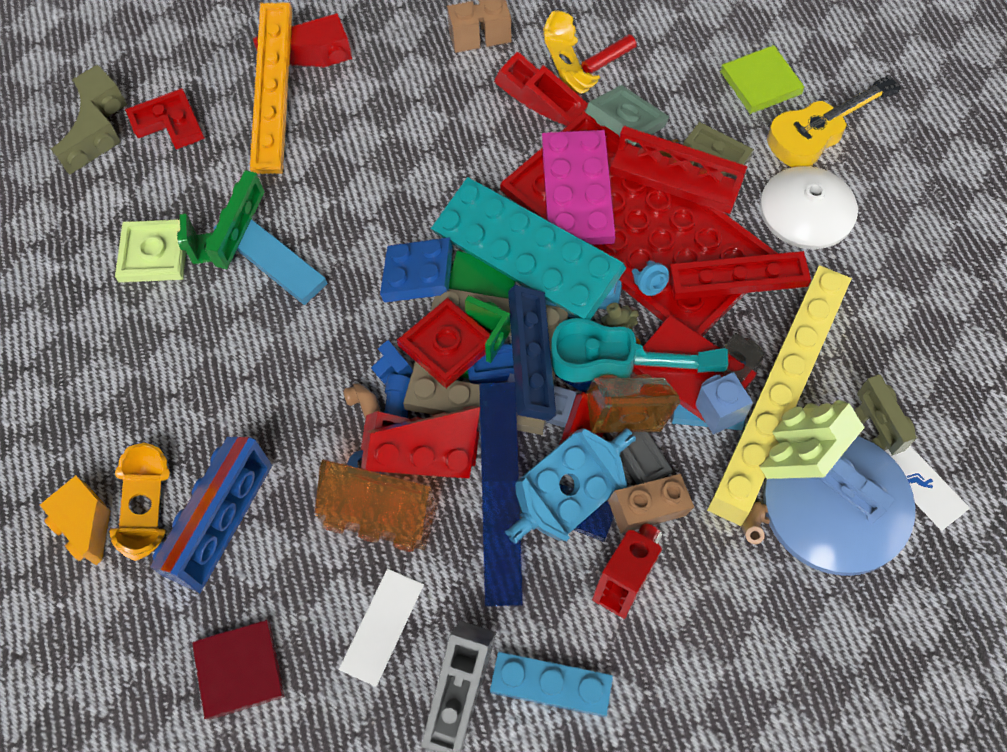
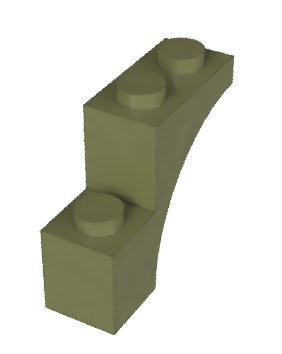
[51,64,127,175]

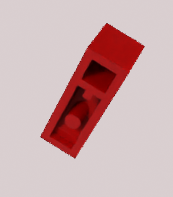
[253,13,352,67]

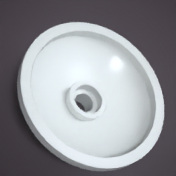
[760,166,858,249]

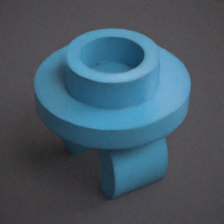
[632,261,669,296]

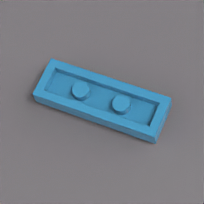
[490,652,613,717]

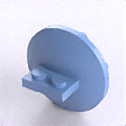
[763,436,915,576]

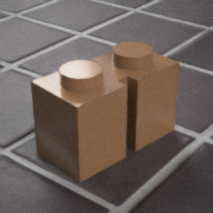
[447,0,511,53]

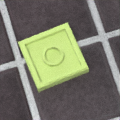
[115,219,186,282]

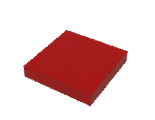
[397,297,496,388]

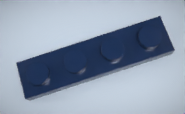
[508,285,556,421]

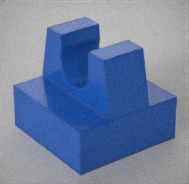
[371,340,413,386]

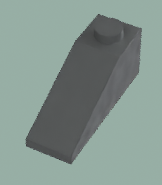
[421,621,497,752]

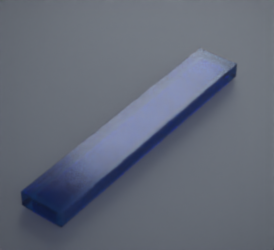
[479,382,523,607]

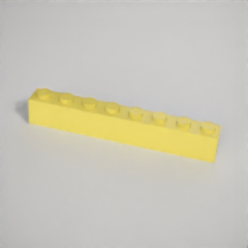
[707,265,852,526]

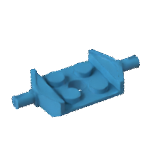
[505,428,636,544]

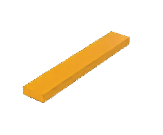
[250,3,292,174]

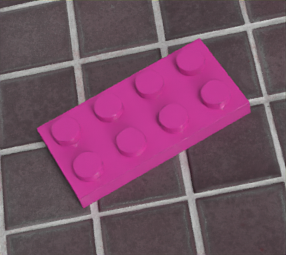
[542,130,615,245]

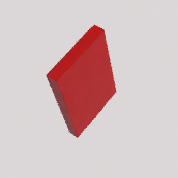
[632,315,757,423]

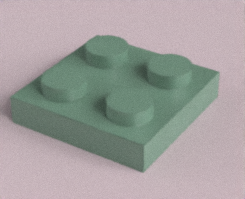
[585,85,669,146]

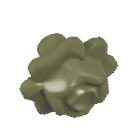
[601,302,639,330]

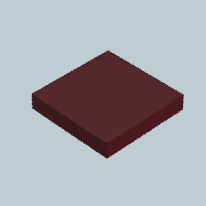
[192,620,285,721]

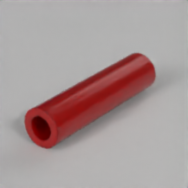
[581,34,637,74]

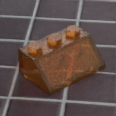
[315,459,437,552]

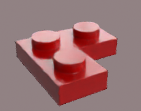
[125,88,205,150]

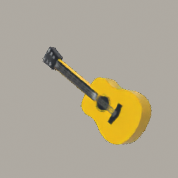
[767,76,901,167]

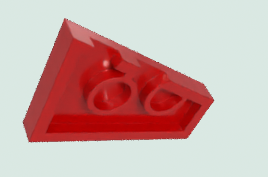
[361,405,480,479]

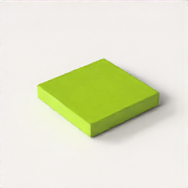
[720,45,805,114]

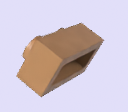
[608,474,694,534]

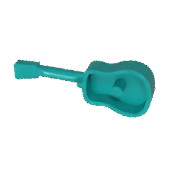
[551,318,728,382]

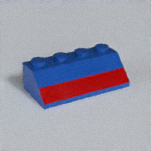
[150,437,273,594]

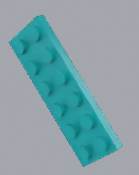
[431,177,626,320]

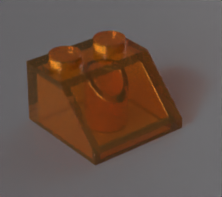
[587,374,680,433]

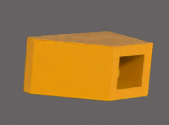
[40,475,111,565]

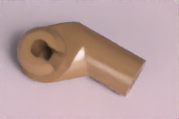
[343,383,381,419]
[742,501,770,545]

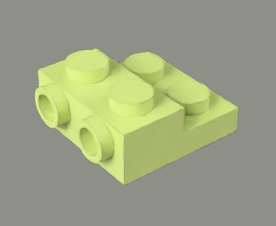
[759,400,864,479]

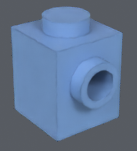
[695,372,753,435]

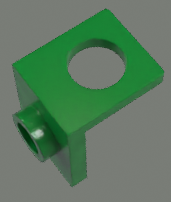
[177,214,213,264]
[465,295,510,363]

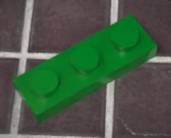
[205,170,265,270]

